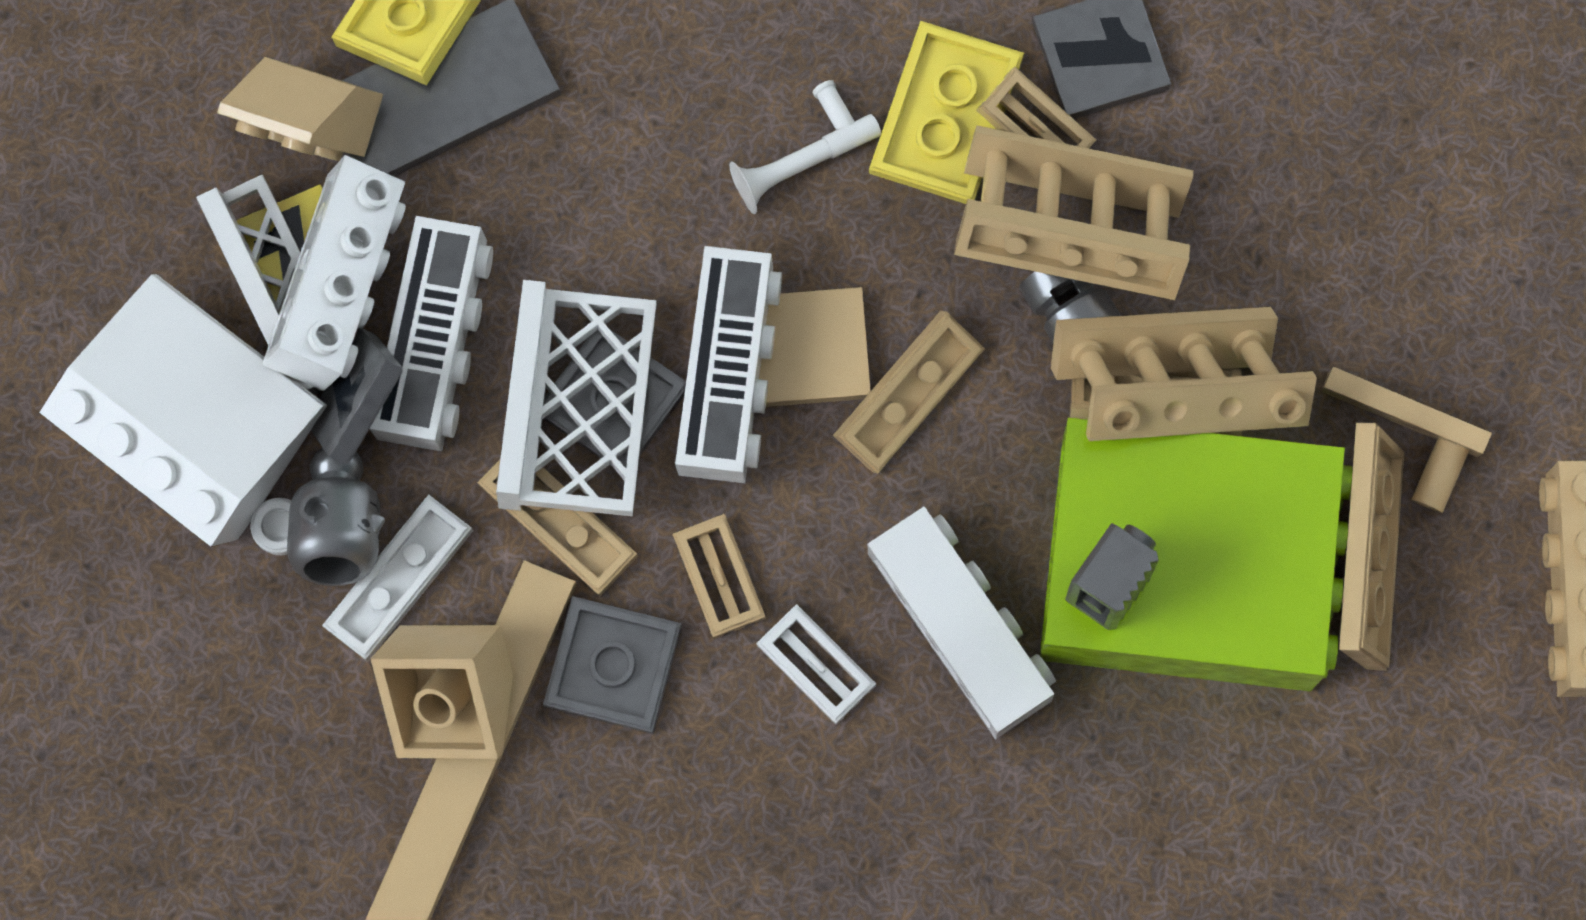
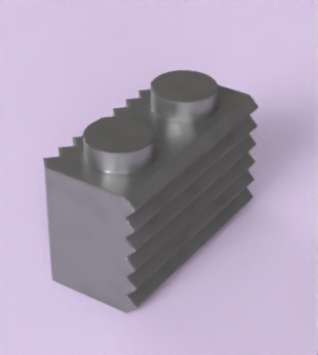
[1065,523,1159,630]

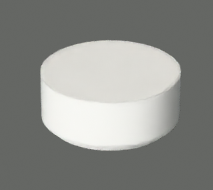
[250,498,291,555]

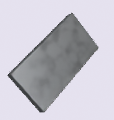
[342,0,561,177]

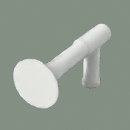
[729,80,881,214]

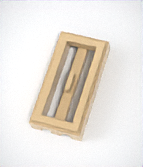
[976,67,1096,149]
[673,514,766,639]

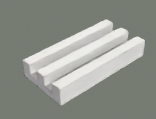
[756,604,876,725]

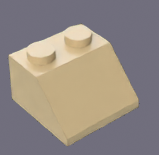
[370,625,513,759]

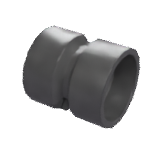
[1019,271,1121,343]

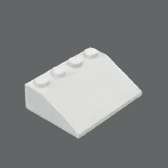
[39,274,327,546]

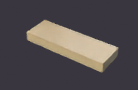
[833,311,985,474]
[477,459,638,597]

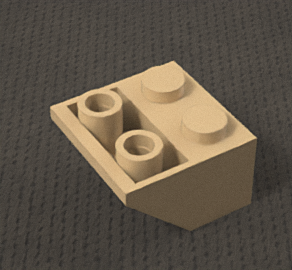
[217,57,383,161]

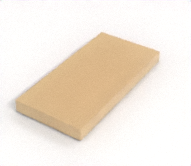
[1339,423,1405,671]

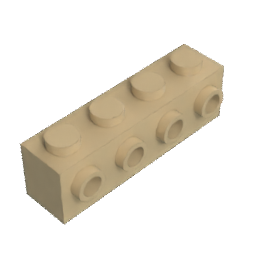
[1539,461,1586,697]

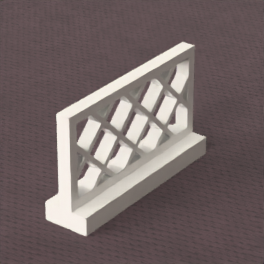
[496,280,657,516]

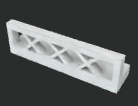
[196,175,322,395]

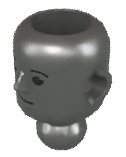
[287,448,385,586]

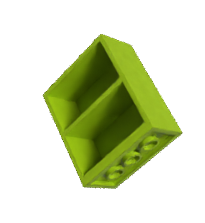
[1040,417,1353,691]

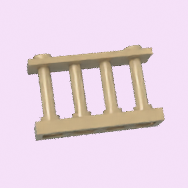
[954,125,1193,300]
[1051,307,1317,441]

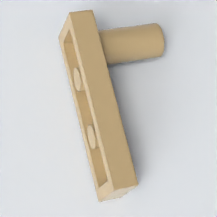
[1321,367,1492,513]

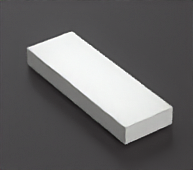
[322,494,474,662]

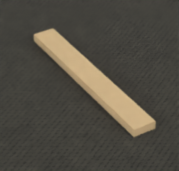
[365,560,577,920]

